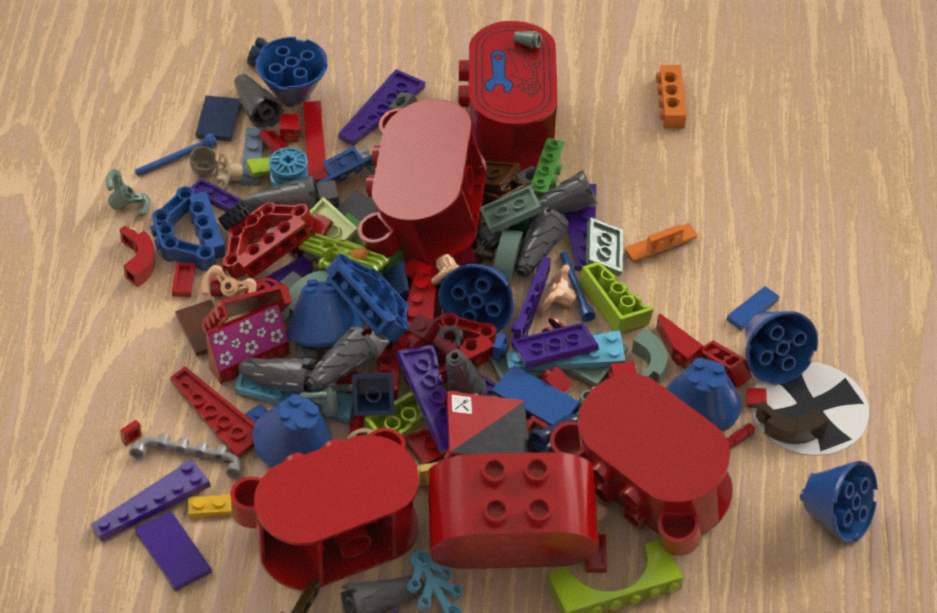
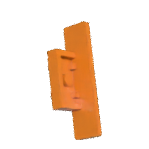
[625,223,698,262]

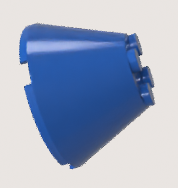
[256,37,328,107]
[439,264,514,334]
[286,279,364,347]
[744,311,818,384]
[666,358,741,431]
[252,394,332,468]
[800,461,878,543]

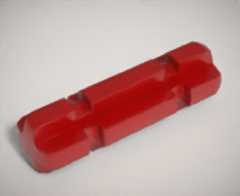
[727,423,755,449]

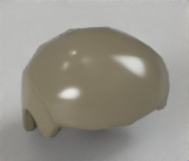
[189,146,217,175]

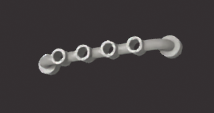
[129,433,244,479]

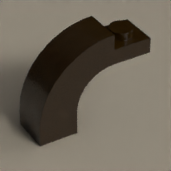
[755,401,828,444]

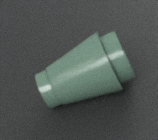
[513,31,542,49]

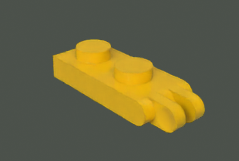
[188,494,232,518]

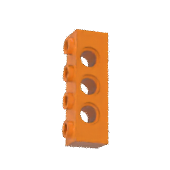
[656,65,687,128]

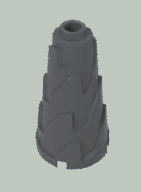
[234,74,284,129]
[532,170,598,218]
[246,176,319,211]
[515,207,569,277]
[306,326,378,391]
[445,350,487,396]
[239,358,317,395]
[340,575,424,613]

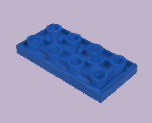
[491,365,580,426]

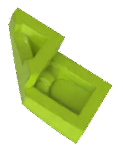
[245,158,270,178]

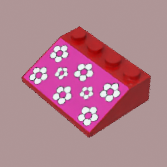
[206,301,290,384]

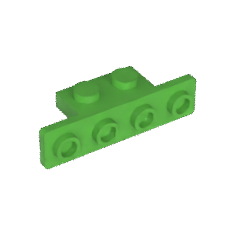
[531,138,565,195]

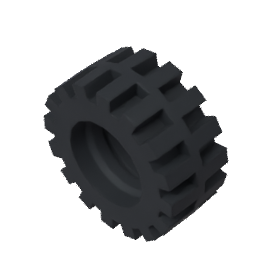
[217,199,253,231]

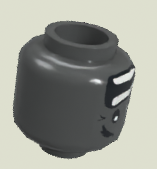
[476,222,502,250]

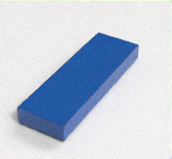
[726,286,779,331]

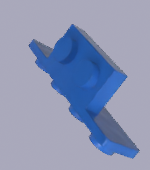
[317,146,373,183]

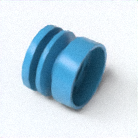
[269,147,308,187]

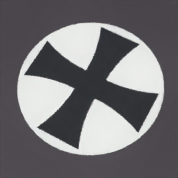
[751,362,869,455]

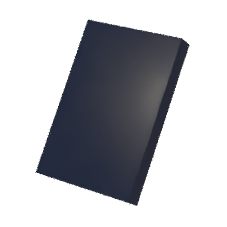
[196,95,241,141]

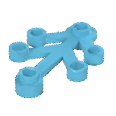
[406,550,463,613]

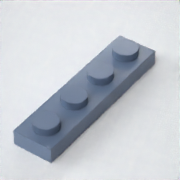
[241,127,264,186]

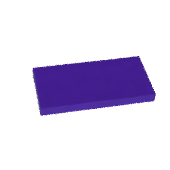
[511,322,599,368]
[135,511,212,591]

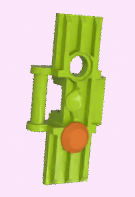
[299,233,390,271]

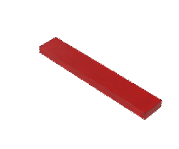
[303,101,327,184]

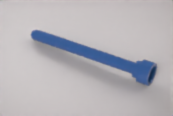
[135,133,217,175]
[560,251,596,322]

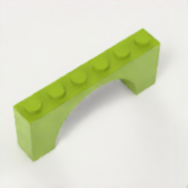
[547,539,683,613]

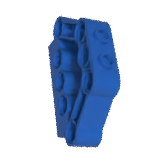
[150,186,225,271]
[326,254,409,343]

